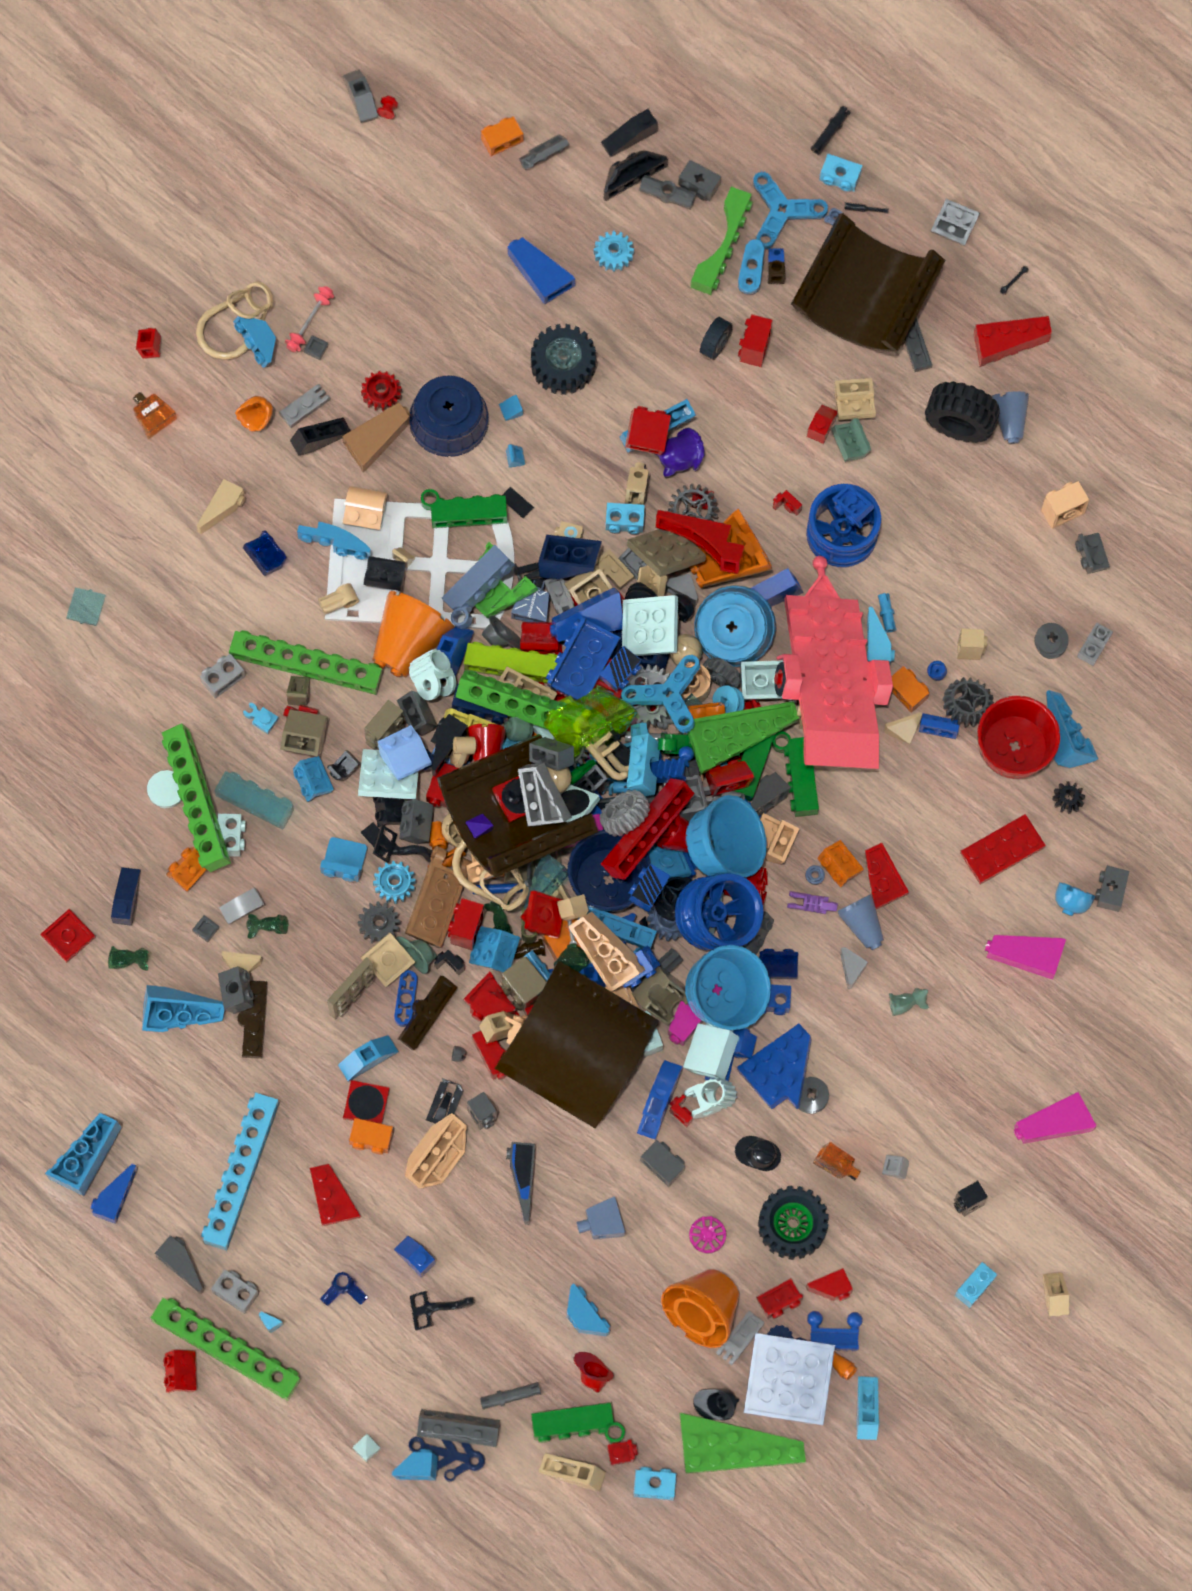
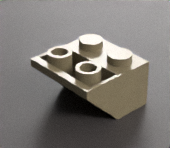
[280,709,328,756]

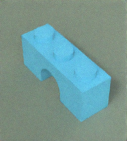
[627,733,660,796]

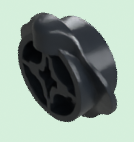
[654,877,693,920]

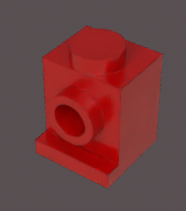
[136,328,161,359]

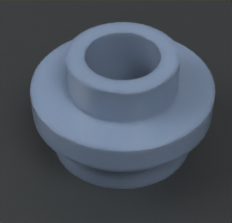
[805,865,825,885]

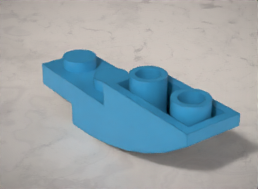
[297,522,371,560]

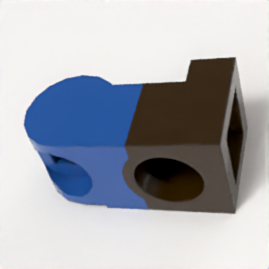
[768,248,785,284]

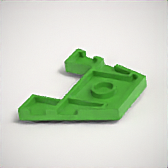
[475,542,538,619]

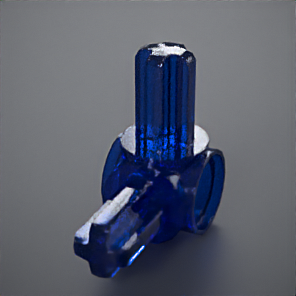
[320,1272,368,1306]

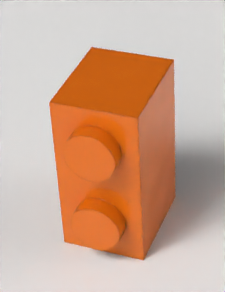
[481,116,523,156]
[891,666,929,713]
[349,1118,393,1155]

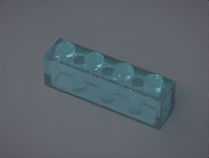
[214,771,294,830]

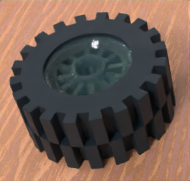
[531,324,596,395]

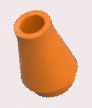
[429,821,449,850]
[832,1352,857,1380]

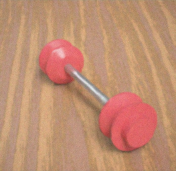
[285,286,334,352]

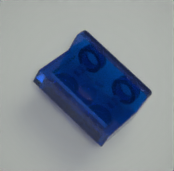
[243,530,287,576]
[759,948,798,979]

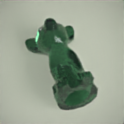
[484,899,513,934]
[246,914,289,939]
[108,946,149,971]

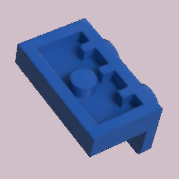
[832,484,874,528]
[919,713,959,739]

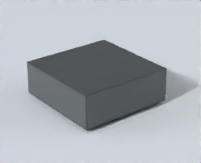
[304,335,329,360]
[192,915,220,943]

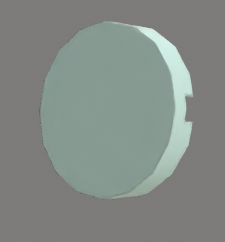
[147,770,182,809]

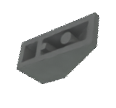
[751,772,791,816]
[155,1235,204,1294]

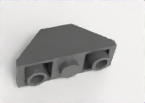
[342,69,378,123]

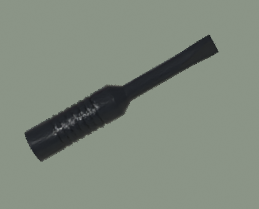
[844,202,889,213]

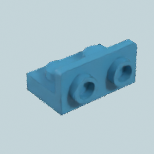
[293,756,334,802]

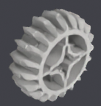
[599,790,650,837]

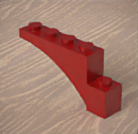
[656,510,745,574]

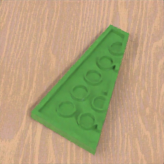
[685,701,799,775]
[680,1413,806,1474]

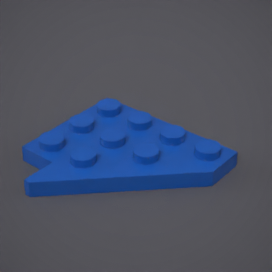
[736,1023,812,1110]

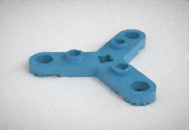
[753,171,828,249]
[621,655,700,733]

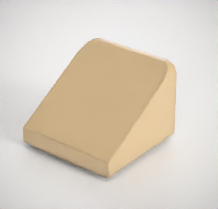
[392,547,415,568]

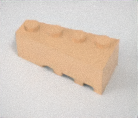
[568,912,645,992]

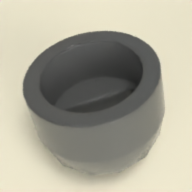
[452,1046,467,1062]

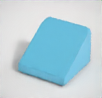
[259,1312,283,1333]

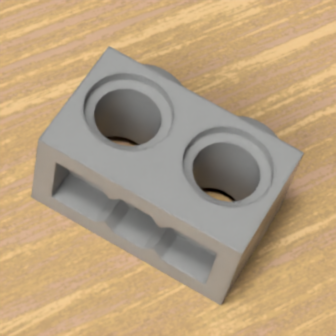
[200,654,245,699]
[211,1269,259,1314]

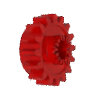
[361,370,402,412]

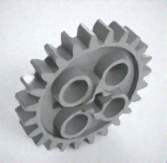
[618,664,672,727]

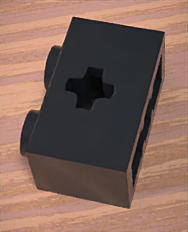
[953,1180,988,1217]

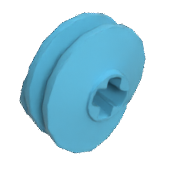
[712,686,744,713]

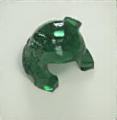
[554,943,589,977]

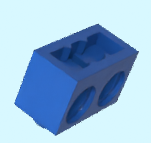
[763,984,791,1015]

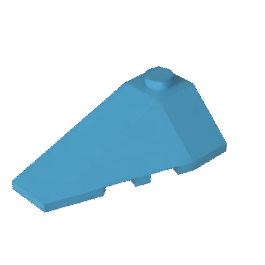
[1046,690,1098,768]
[142,985,224,1032]

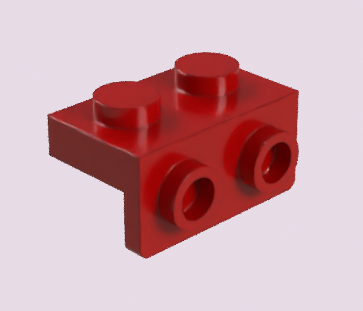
[520,622,559,651]
[756,1278,803,1319]
[163,1350,197,1393]

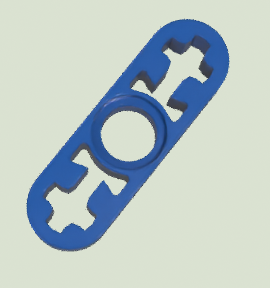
[394,970,417,1027]

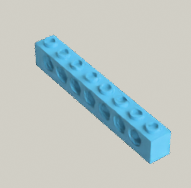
[201,1093,279,1251]

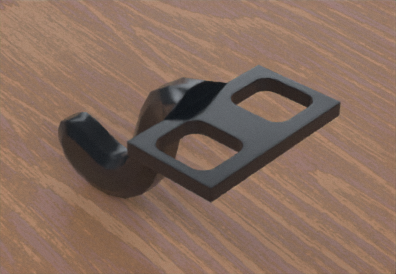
[372,825,432,863]
[410,1291,475,1331]

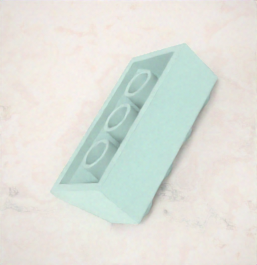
[740,661,804,700]

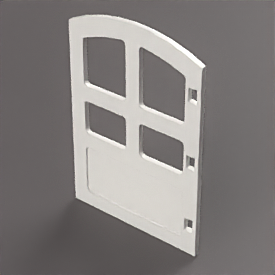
[325,499,514,629]

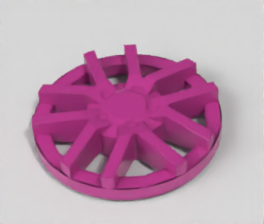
[689,1216,726,1254]

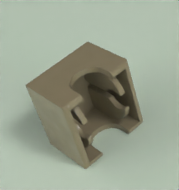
[500,956,547,1011]
[632,966,688,1025]

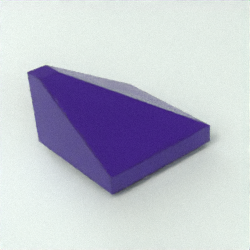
[465,814,493,839]

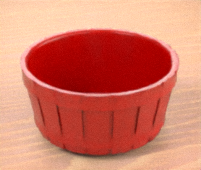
[977,696,1060,779]

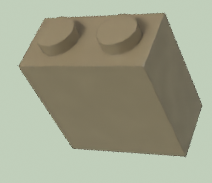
[364,700,405,750]

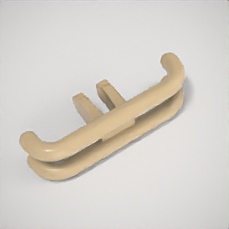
[573,711,629,780]

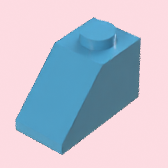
[392,1449,438,1480]

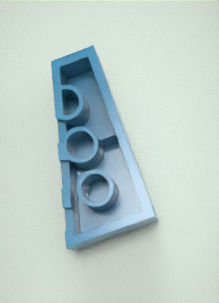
[45,1113,122,1196]

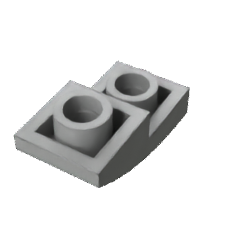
[1077,623,1113,666]
[219,888,265,924]

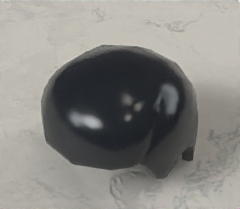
[675,593,695,622]

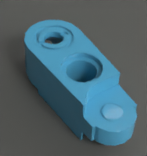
[738,239,764,294]

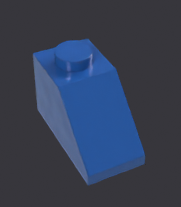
[394,1236,435,1278]

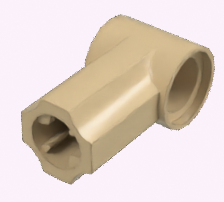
[318,583,359,615]
[450,737,476,768]

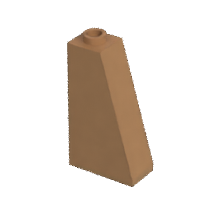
[342,403,411,472]

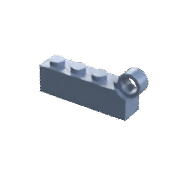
[442,545,515,629]

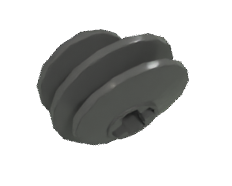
[1034,623,1069,659]
[798,1077,829,1114]

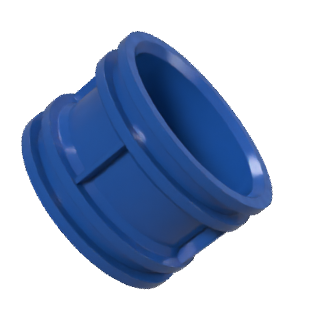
[806,484,881,568]
[675,873,763,950]

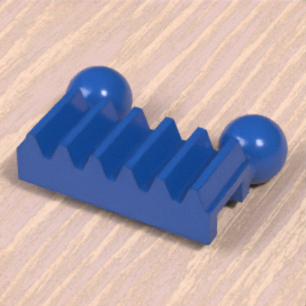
[650,746,694,783]
[807,1311,863,1351]

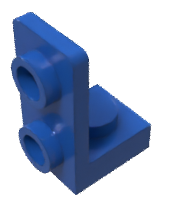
[623,945,660,988]

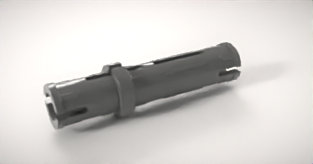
[480,1382,541,1410]

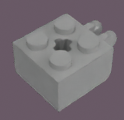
[662,775,719,821]

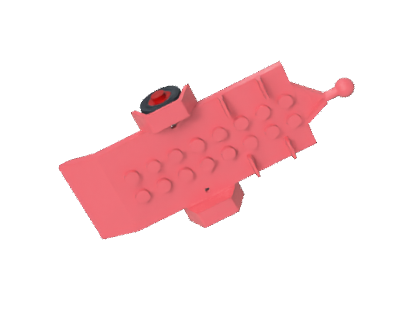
[774,556,893,769]

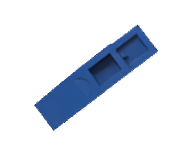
[637,1060,683,1140]

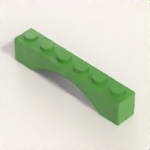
[690,187,753,295]

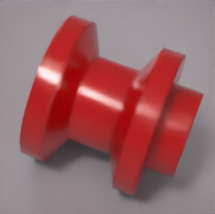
[377,96,398,119]

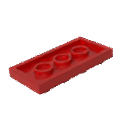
[960,814,1046,885]

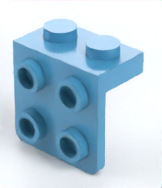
[320,837,367,882]

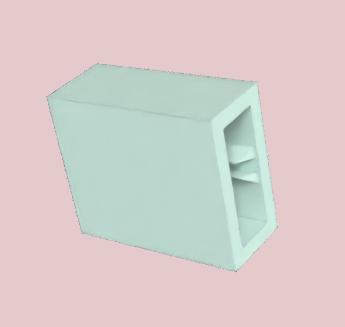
[683,1023,739,1080]

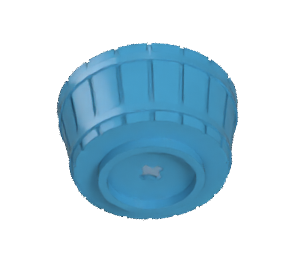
[694,585,776,667]
[686,795,767,877]
[685,945,771,1030]

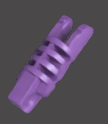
[787,891,838,914]

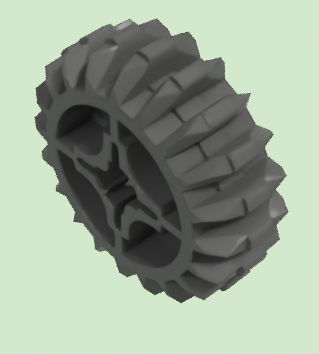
[668,484,719,522]
[943,677,994,727]

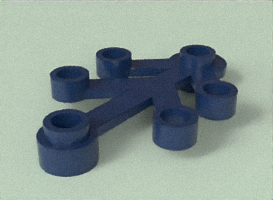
[408,1437,485,1482]

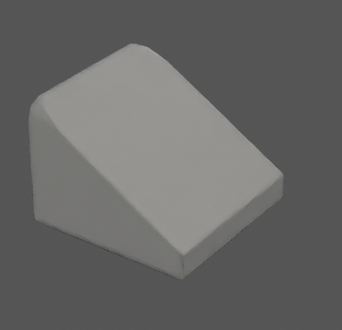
[882,1155,909,1179]

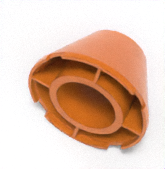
[661,1269,739,1348]

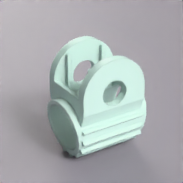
[409,649,456,700]
[684,1078,737,1119]

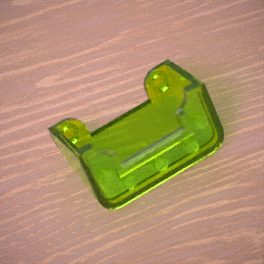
[544,688,637,757]

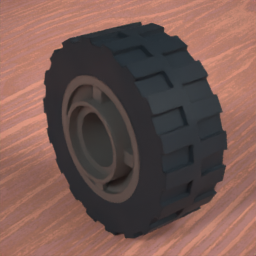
[699,317,733,360]

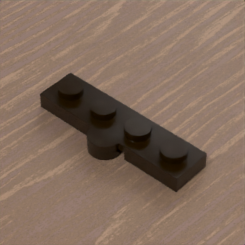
[398,975,458,1051]
[237,980,268,1059]

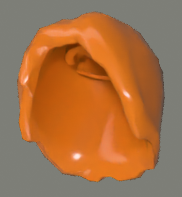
[235,396,273,432]

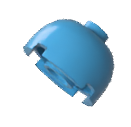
[1055,882,1095,916]

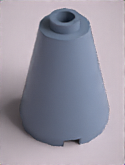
[992,391,1029,444]
[837,894,884,950]

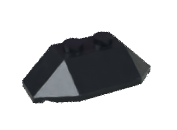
[603,150,668,201]

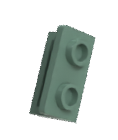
[831,418,871,461]

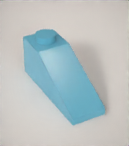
[867,607,895,665]
[857,1376,879,1440]

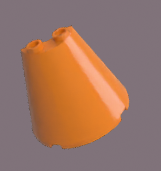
[689,509,773,588]
[372,591,455,678]

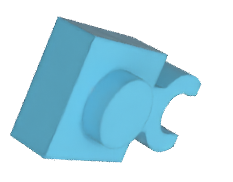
[243,703,279,734]

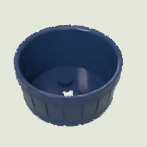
[409,375,489,457]
[567,830,651,913]

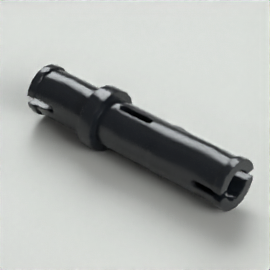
[811,106,851,155]

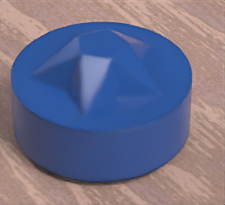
[927,661,947,681]

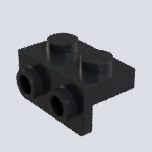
[363,556,406,591]
[373,797,404,827]

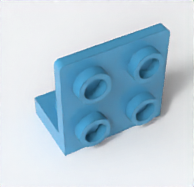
[469,926,520,973]

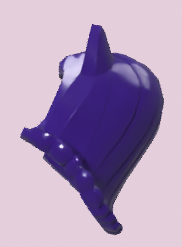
[654,428,705,477]

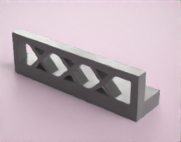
[417,1409,500,1447]

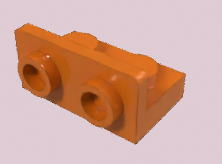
[818,840,864,887]
[166,847,207,891]

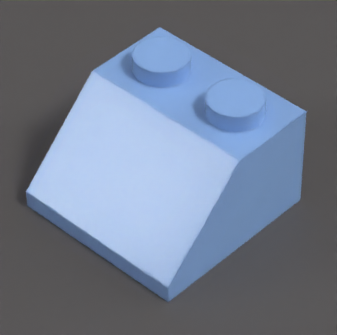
[377,725,432,781]

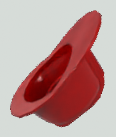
[573,1352,614,1393]

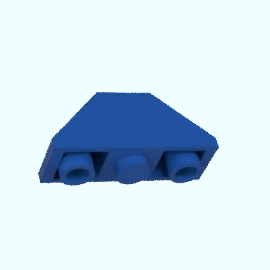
[437,627,474,681]

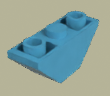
[233,316,276,368]
[338,1035,398,1082]
[567,1284,610,1337]

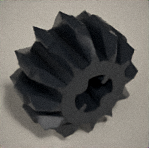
[1052,781,1085,814]

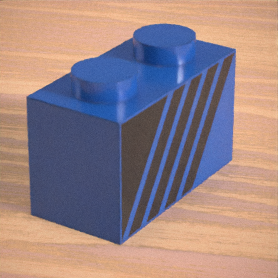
[599,646,642,693]
[628,863,670,912]

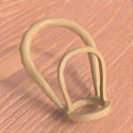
[196,281,273,360]
[452,840,529,911]

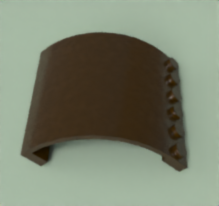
[791,213,946,352]
[437,734,598,877]
[494,960,659,1128]

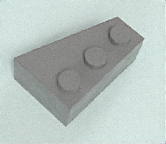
[518,763,572,826]

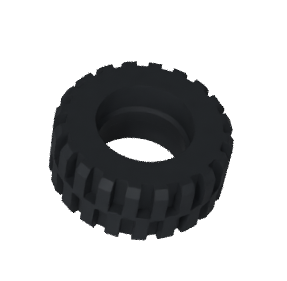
[925,381,1000,443]

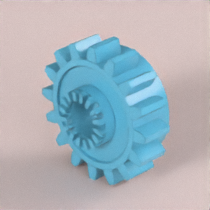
[594,231,634,272]
[373,861,416,904]

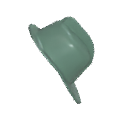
[396,936,436,974]

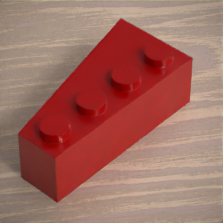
[974,316,1052,367]

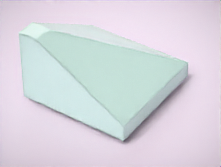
[352,1434,381,1462]

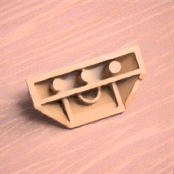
[405,1113,466,1189]

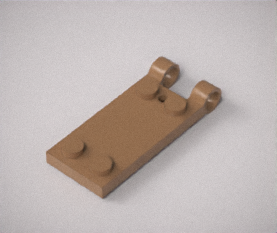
[405,846,472,948]

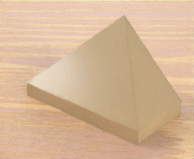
[884,712,922,744]
[222,951,262,973]

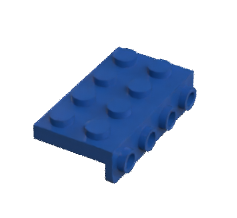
[546,616,620,705]

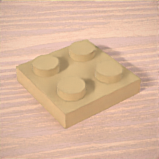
[360,932,415,987]

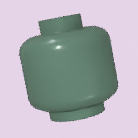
[504,717,533,742]

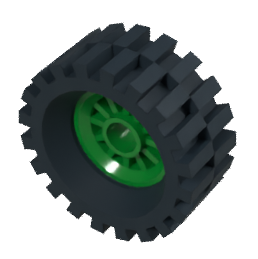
[758,1186,829,1260]

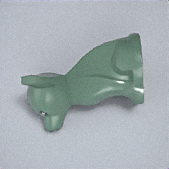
[889,988,929,1016]

